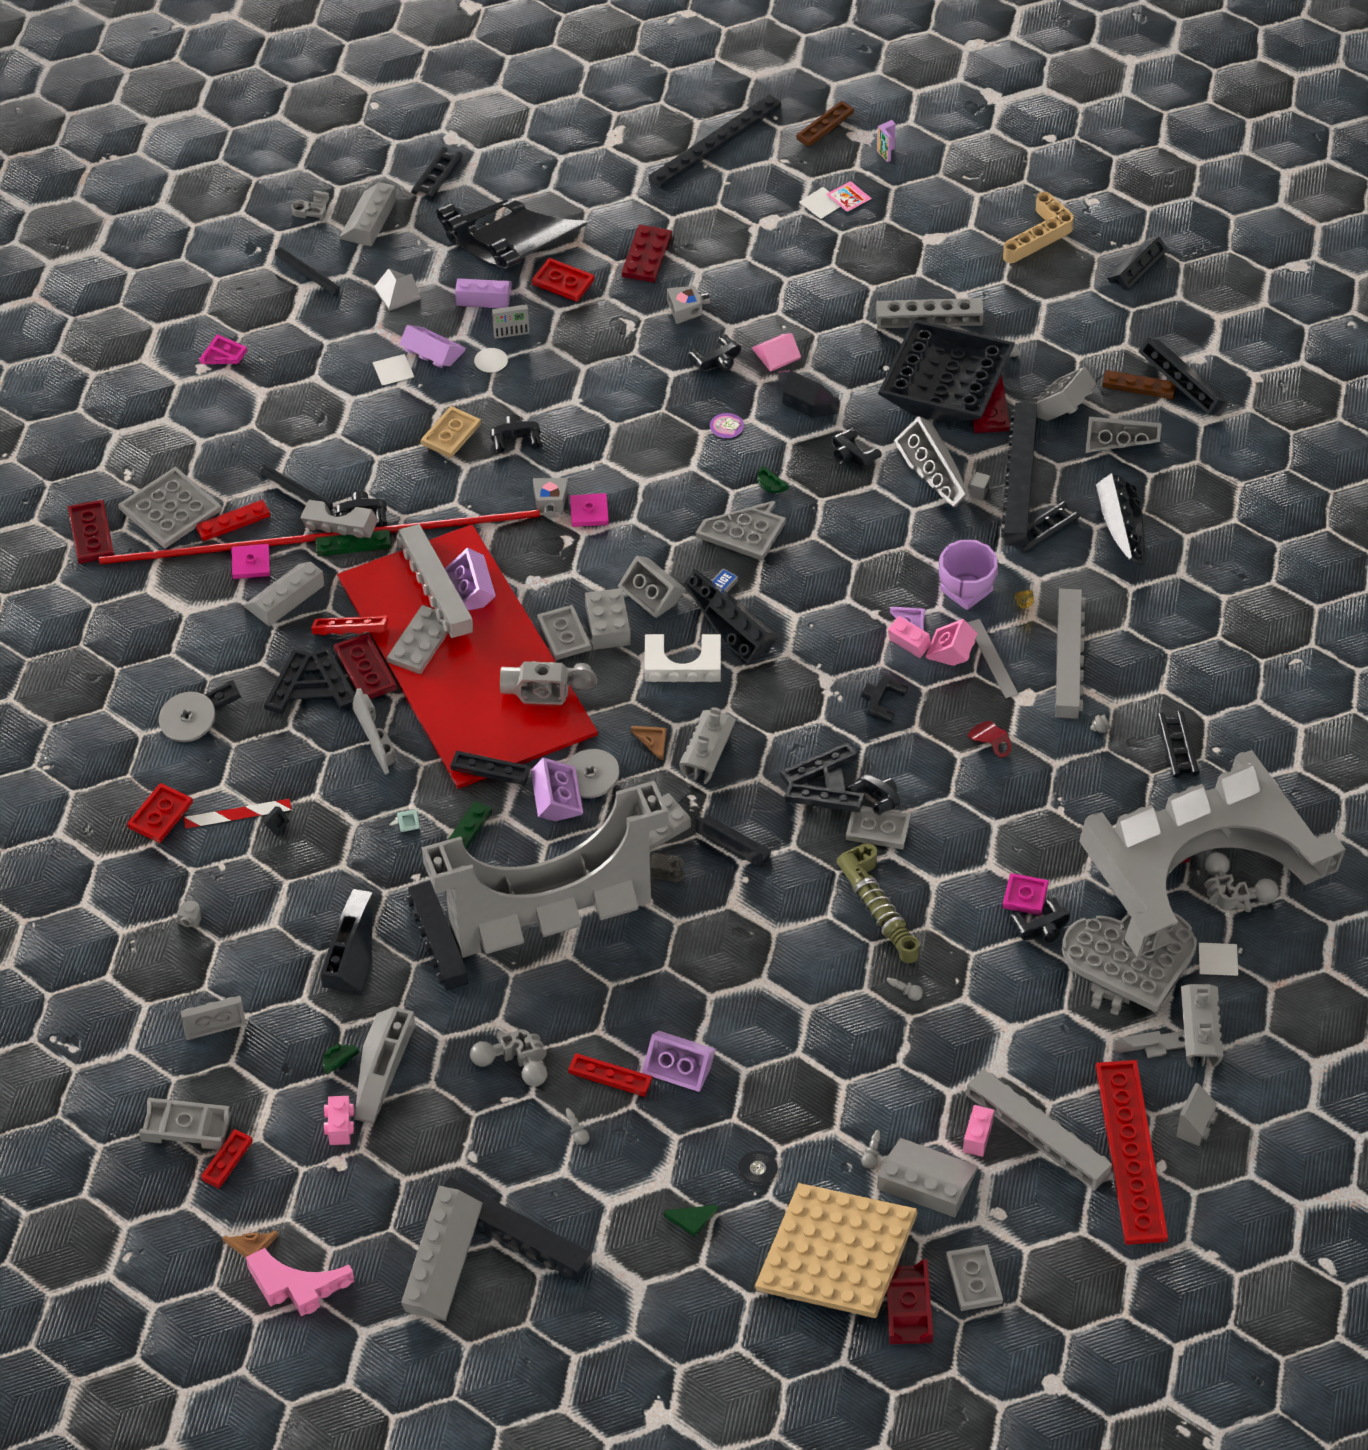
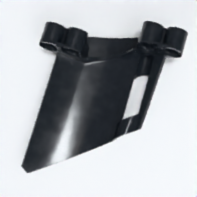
[436,200,588,270]

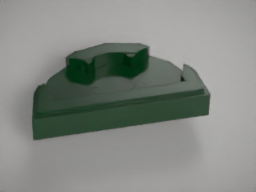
[757,466,789,493]
[323,1044,359,1075]

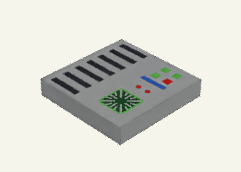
[492,304,529,339]

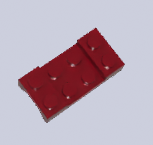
[886,1259,933,1344]

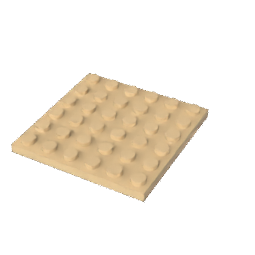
[755,1183,918,1318]

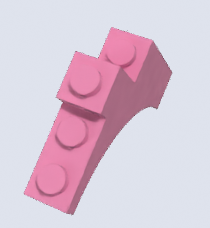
[246,1248,354,1316]

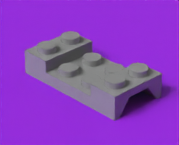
[649,793,691,850]
[139,1098,231,1150]

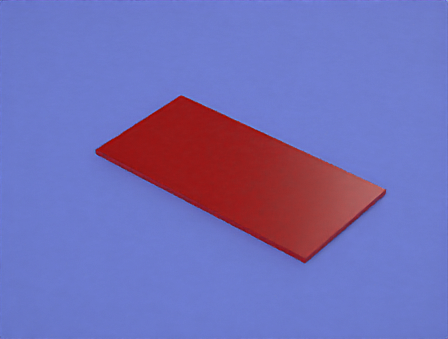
[337,524,598,789]

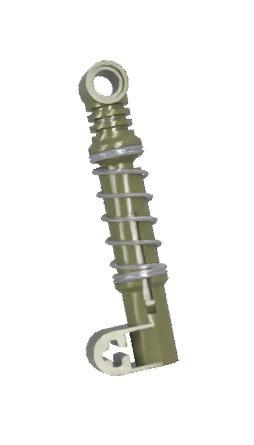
[836,843,919,963]

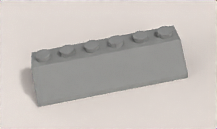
[401,1186,483,1321]

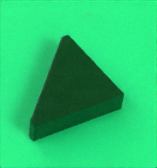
[664,1205,719,1237]

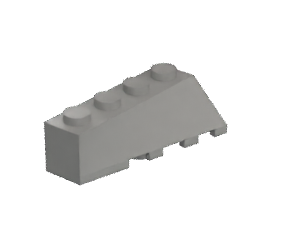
[1085,416,1162,453]

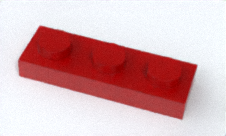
[201,1129,253,1189]

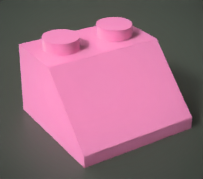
[925,619,978,666]

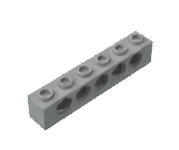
[876,298,984,329]

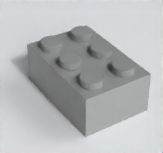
[585,588,631,650]

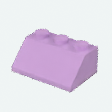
[455,279,512,308]
[399,325,466,368]
[445,548,496,610]
[531,758,583,821]
[642,1031,716,1092]

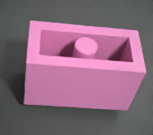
[888,616,931,658]
[963,1105,994,1157]

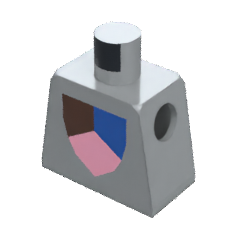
[667,286,710,324]
[533,478,568,518]

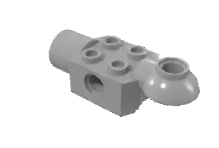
[500,661,597,705]

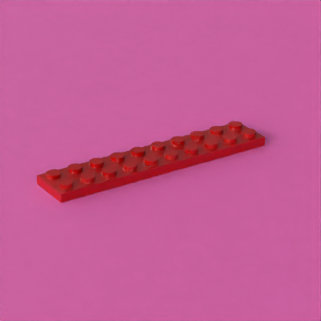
[1095,1060,1168,1245]

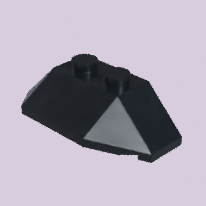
[777,370,840,418]

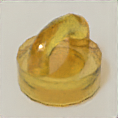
[1014,590,1034,608]

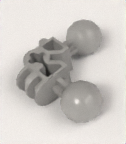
[1204,852,1279,912]
[470,1029,548,1087]

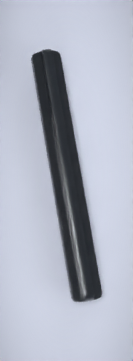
[275,247,340,295]
[260,464,333,511]

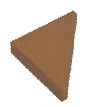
[631,726,667,760]
[223,1230,279,1258]

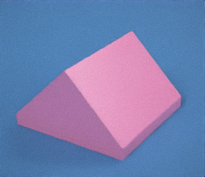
[752,333,801,372]

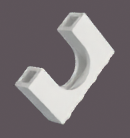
[644,634,721,682]

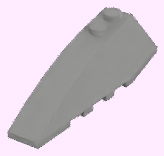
[894,416,967,507]

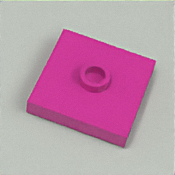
[570,493,609,527]
[232,544,270,579]
[1002,873,1049,916]

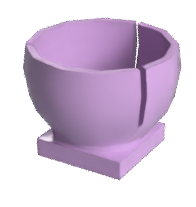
[938,540,998,610]

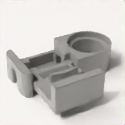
[291,190,329,221]

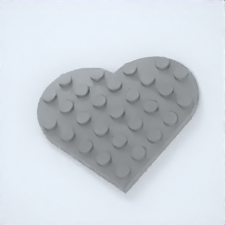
[1062,912,1197,1013]

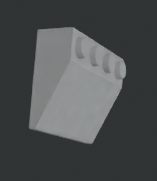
[877,1138,978,1218]

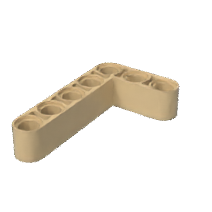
[1003,192,1074,263]

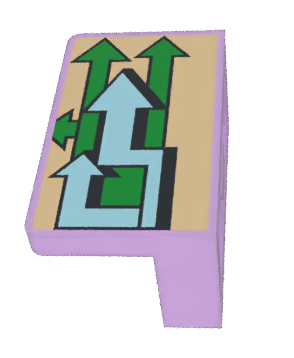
[877,120,896,162]

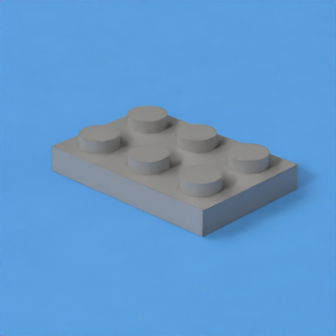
[537,605,591,660]
[846,806,911,849]
[180,996,246,1040]
[946,1245,1003,1311]

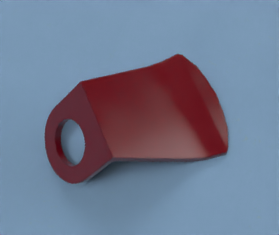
[968,721,1012,758]

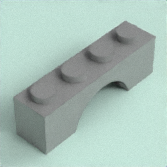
[300,500,378,538]

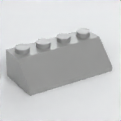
[339,182,396,247]
[244,562,325,627]

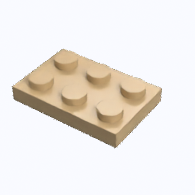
[421,406,481,458]

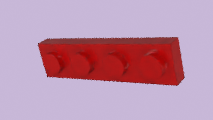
[196,499,270,542]
[311,616,389,635]
[568,1053,652,1097]

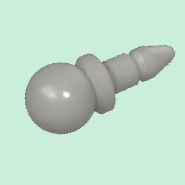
[887,978,923,1001]
[566,1108,590,1145]
[861,1130,880,1169]

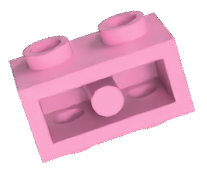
[324,1096,354,1145]

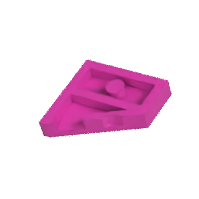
[199,334,248,364]

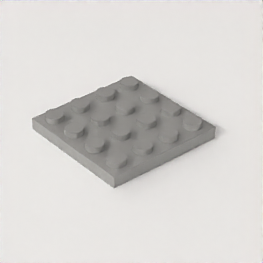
[118,467,222,549]

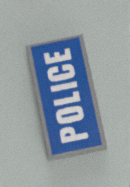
[712,569,738,592]

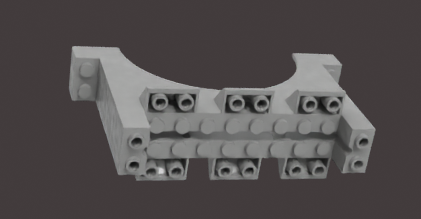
[1079,750,1346,958]
[422,781,668,958]

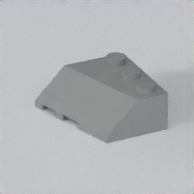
[1033,367,1096,421]

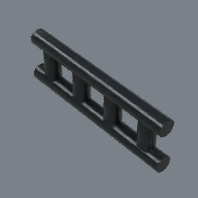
[411,147,463,200]
[1020,501,1080,553]
[1157,711,1200,778]

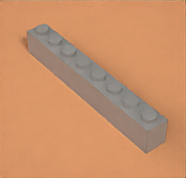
[397,524,473,638]
[1055,589,1085,719]
[966,1069,1112,1191]

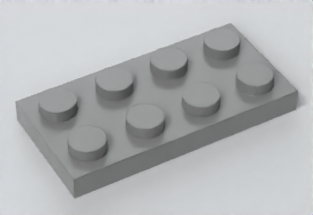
[387,605,448,674]

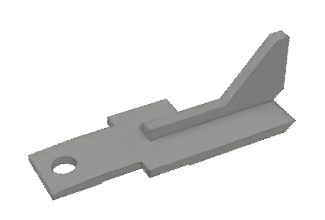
[1113,1031,1185,1058]

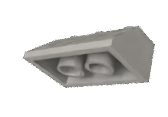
[618,556,686,618]

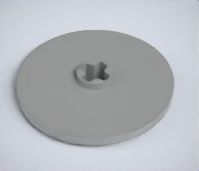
[159,692,215,742]
[565,749,620,798]

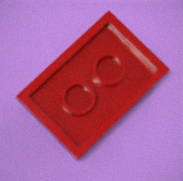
[532,258,595,302]
[127,783,193,843]

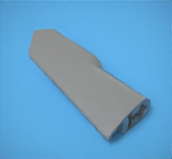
[353,688,395,774]

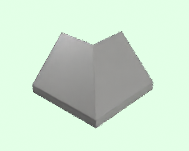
[374,269,421,311]

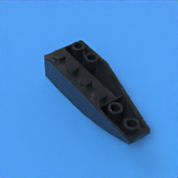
[1096,473,1144,566]
[684,569,779,664]
[321,889,373,994]

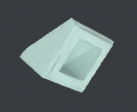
[397,809,420,832]

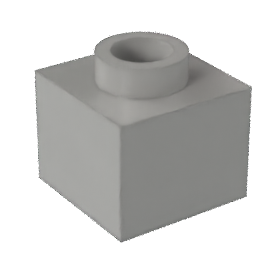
[968,472,990,500]

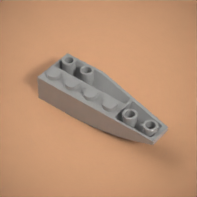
[354,1007,415,1124]

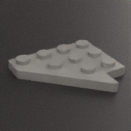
[696,501,786,561]

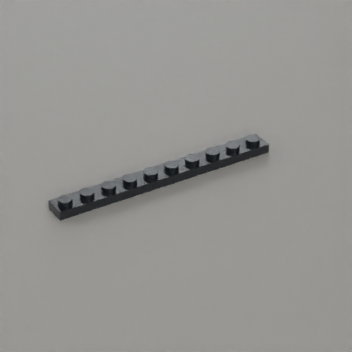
[649,94,781,189]

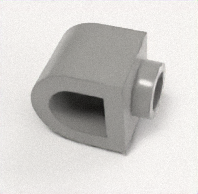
[177,901,201,928]

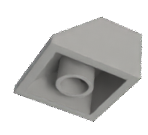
[1176,1083,1218,1146]

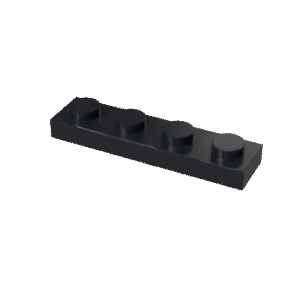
[450,750,530,786]

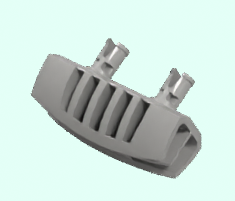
[679,708,736,784]
[1181,984,1223,1068]

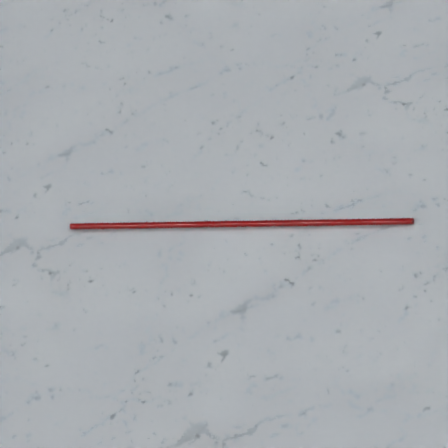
[99,510,540,564]

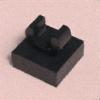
[262,806,289,834]

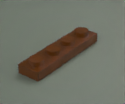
[796,100,854,147]
[1102,370,1176,400]

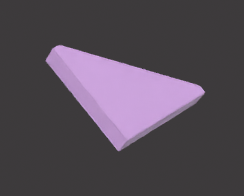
[890,607,925,630]

